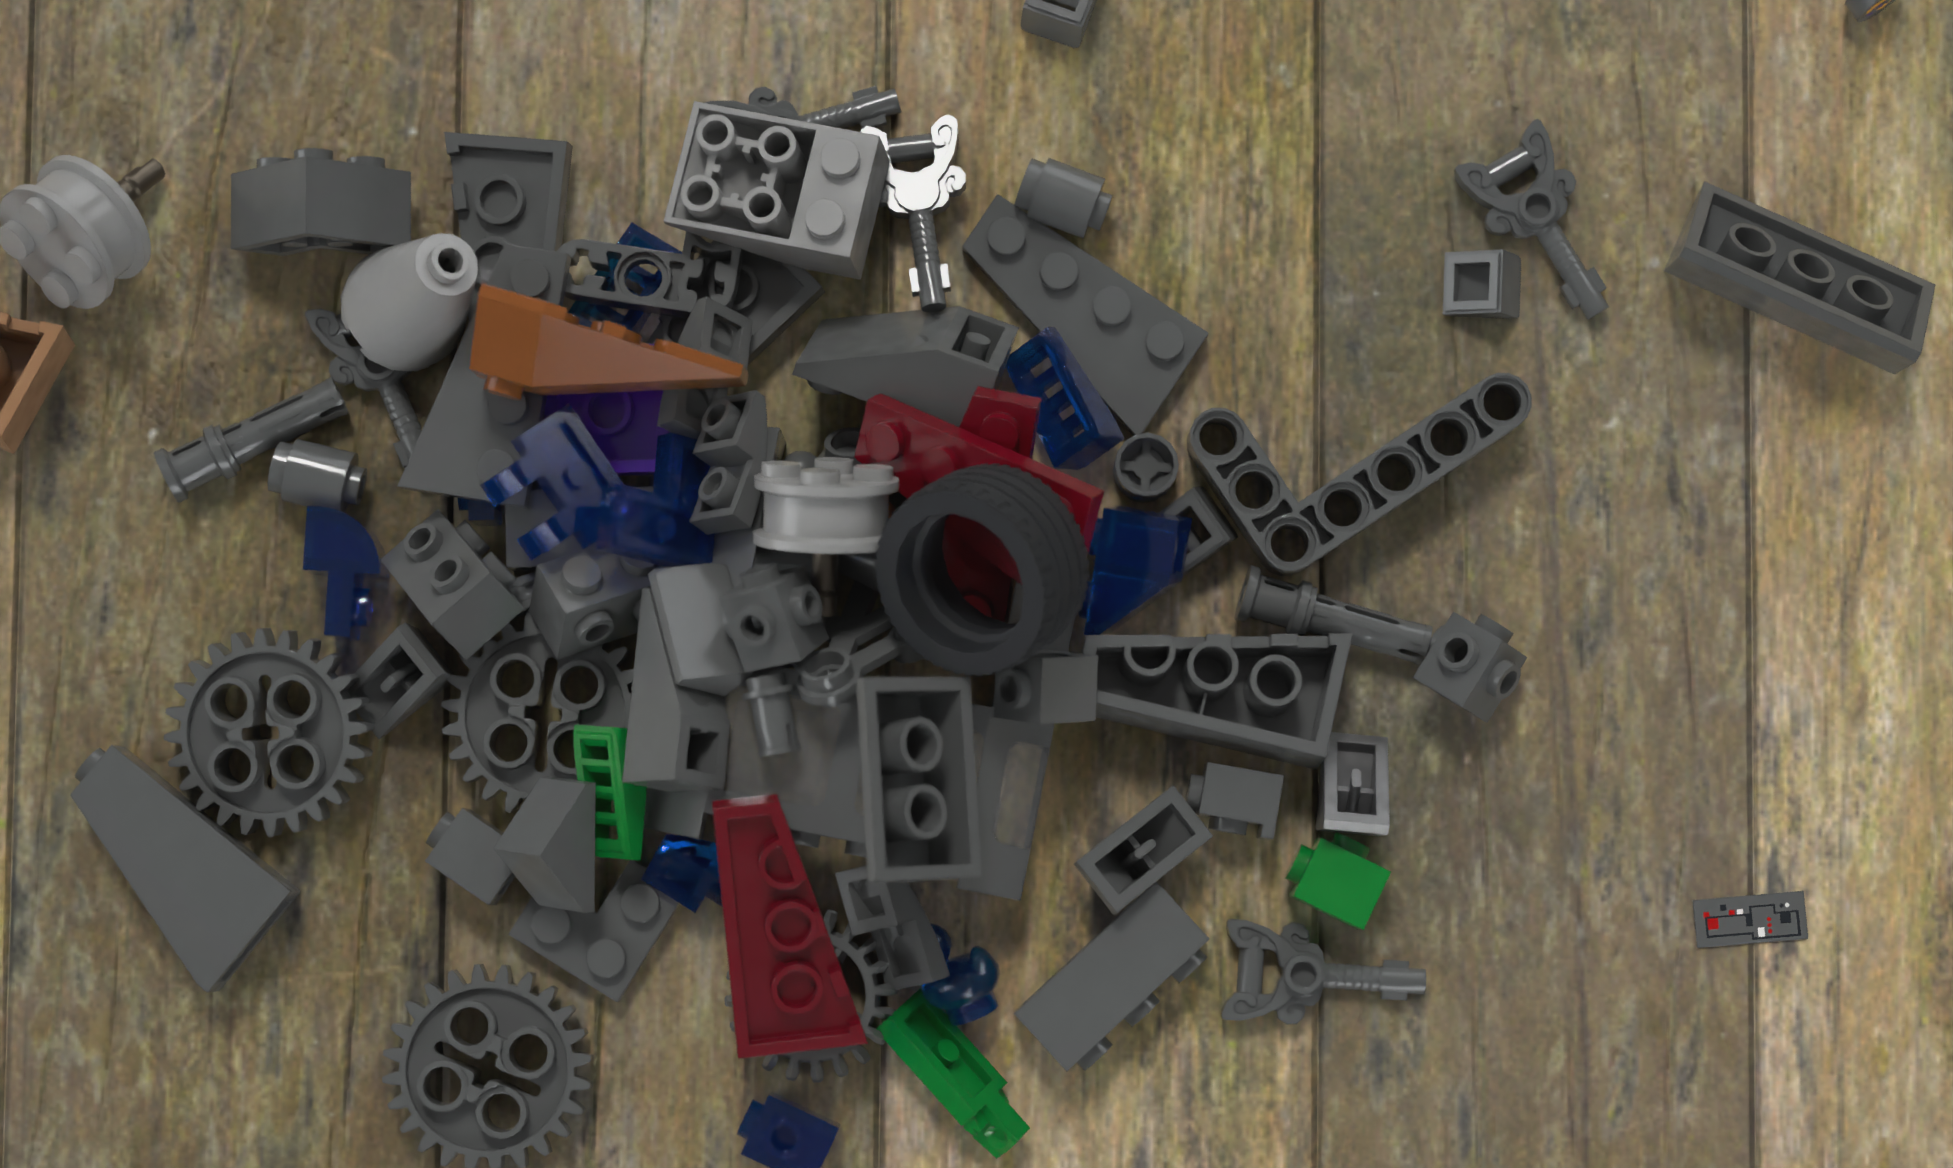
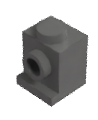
[1186,762,1284,840]

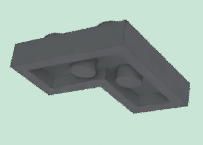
[508,860,687,1002]

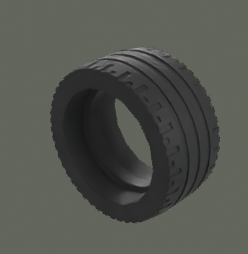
[875,463,1089,676]

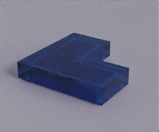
[596,433,715,567]

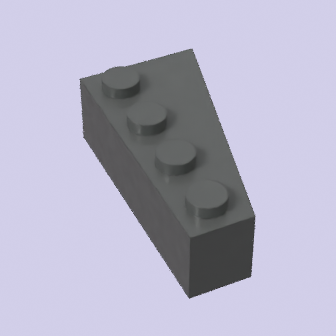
[1081,633,1353,770]

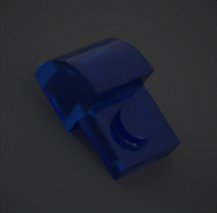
[303,506,389,641]

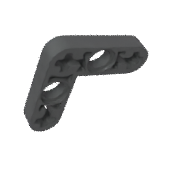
[557,231,744,319]

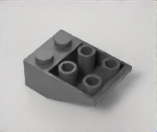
[792,306,1019,427]

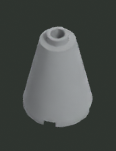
[340,233,478,371]

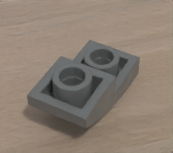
[690,390,768,535]

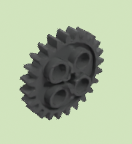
[441,612,634,813]
[164,628,375,837]
[382,964,594,1168]

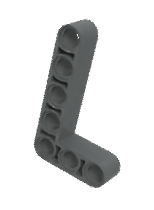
[1187,373,1532,576]

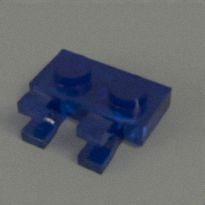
[480,403,641,561]

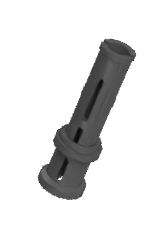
[154,377,349,503]
[1234,565,1433,665]

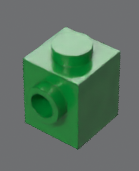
[1285,832,1391,930]

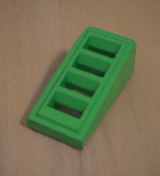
[573,725,647,861]

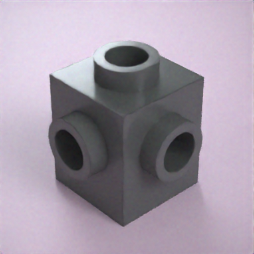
[719,562,829,672]
[1413,612,1527,723]

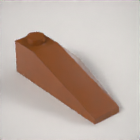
[469,283,749,401]

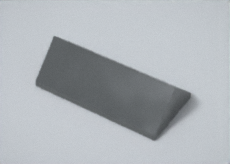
[1664,181,1936,374]

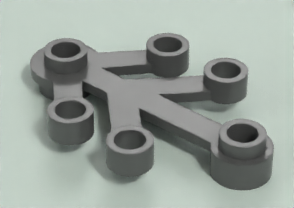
[778,581,923,707]

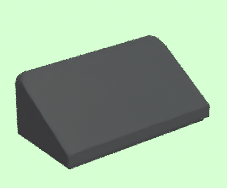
[648,563,754,696]

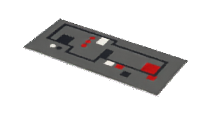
[1692,891,1808,948]

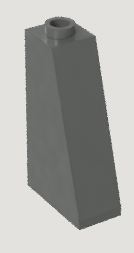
[70,745,301,993]

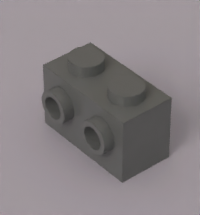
[381,509,525,660]
[529,527,676,660]

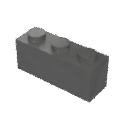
[1014,882,1209,1071]

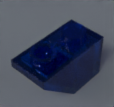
[1078,506,1192,636]

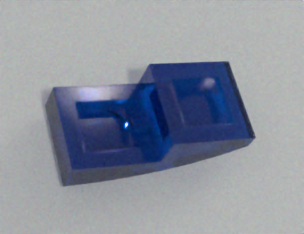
[641,834,722,913]

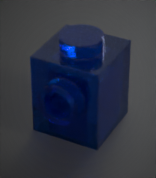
[736,1092,841,1168]

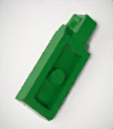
[876,989,1030,1159]

